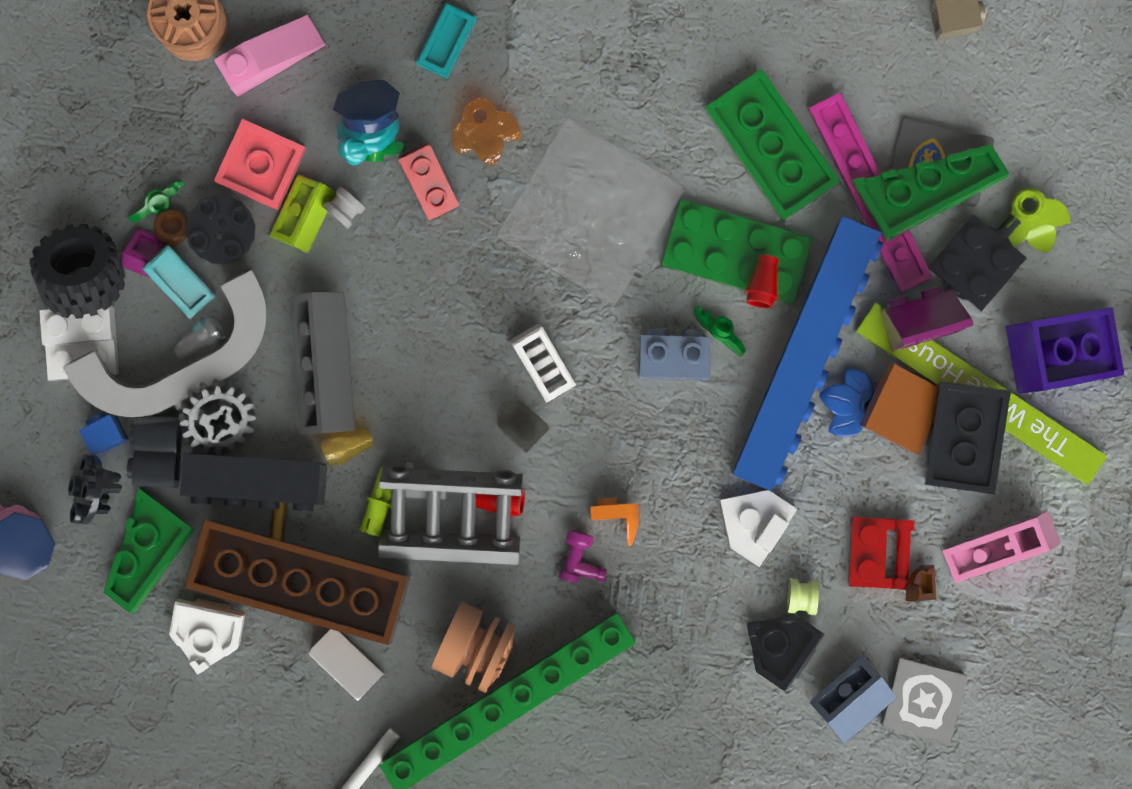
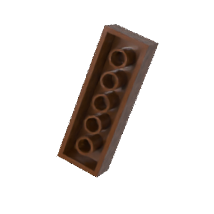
[185,520,411,645]

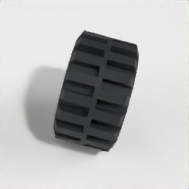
[29,224,126,319]

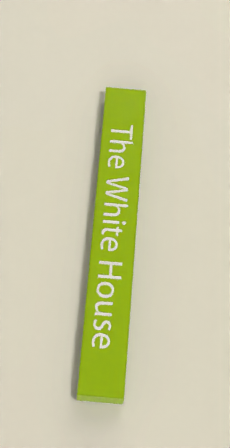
[855,303,1108,485]

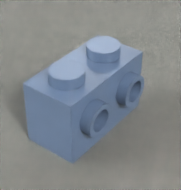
[639,329,711,381]
[809,657,897,743]

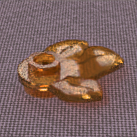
[452,98,521,166]

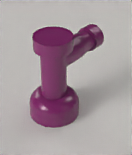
[558,529,607,583]

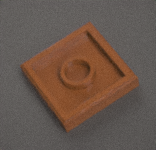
[859,362,939,455]

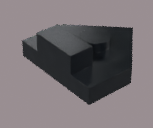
[746,614,825,692]

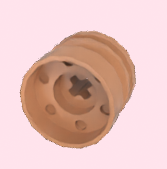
[147,0,229,62]
[432,601,516,693]

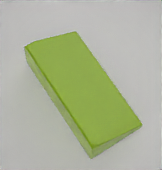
[269,174,336,253]

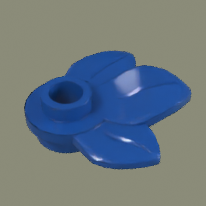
[819,369,875,437]

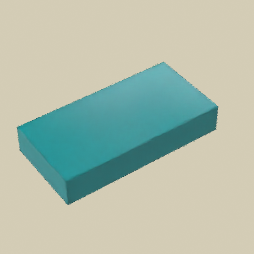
[416,2,477,80]
[142,244,215,319]

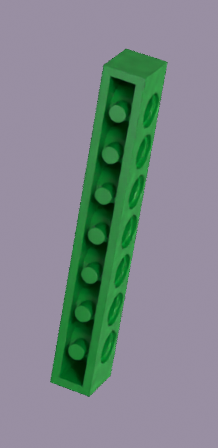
[379,611,636,789]

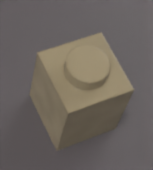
[930,0,986,41]

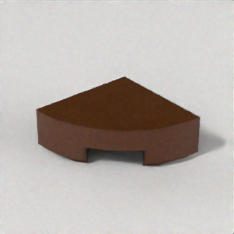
[906,565,936,601]

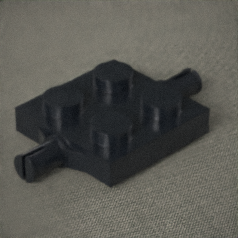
[928,214,1027,312]

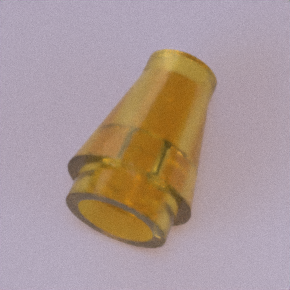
[320,428,374,467]

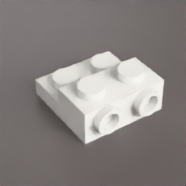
[39,306,119,381]

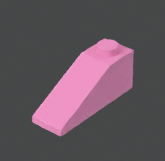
[214,15,325,97]
[942,510,1061,583]

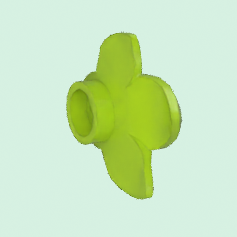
[1003,187,1071,253]

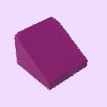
[122,227,166,278]

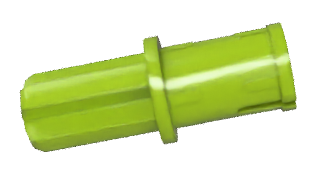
[359,467,392,537]

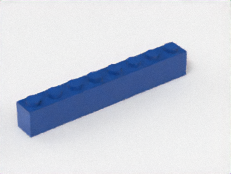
[732,216,884,491]

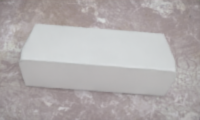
[308,629,384,701]

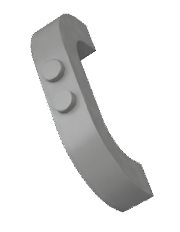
[63,268,266,417]

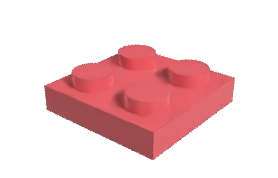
[214,119,306,211]

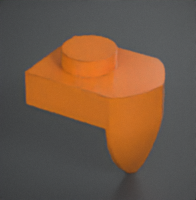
[590,498,640,546]

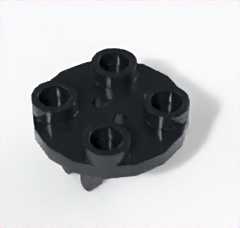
[186,196,256,265]
[68,454,122,525]

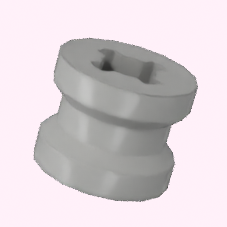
[322,186,366,229]

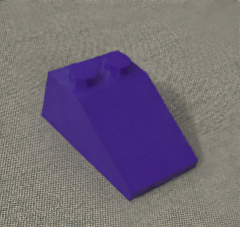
[1005,307,1125,394]

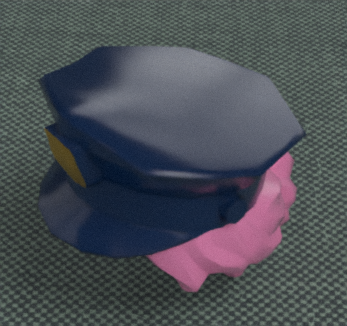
[0,505,55,580]

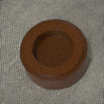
[154,209,188,246]

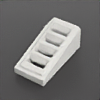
[509,324,576,403]

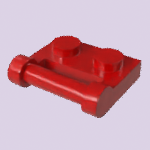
[848,517,915,590]

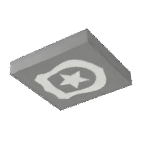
[881,657,968,744]

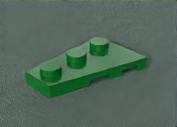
[103,488,196,614]

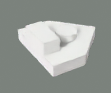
[720,490,797,567]
[169,598,245,675]

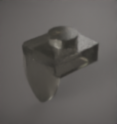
[497,399,550,453]

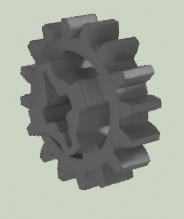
[178,379,256,455]

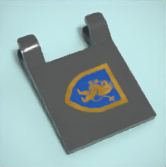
[890,118,994,207]

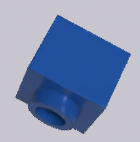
[79,412,129,456]

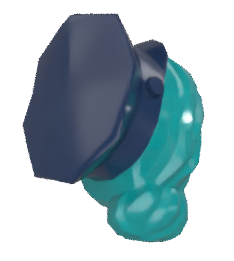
[333,80,400,166]

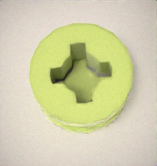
[787,578,819,615]

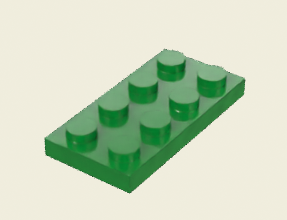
[704,69,840,222]
[661,199,813,305]

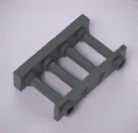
[379,464,523,565]

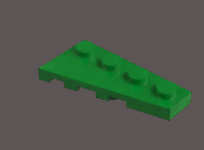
[851,144,1009,242]

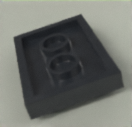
[924,381,1011,495]

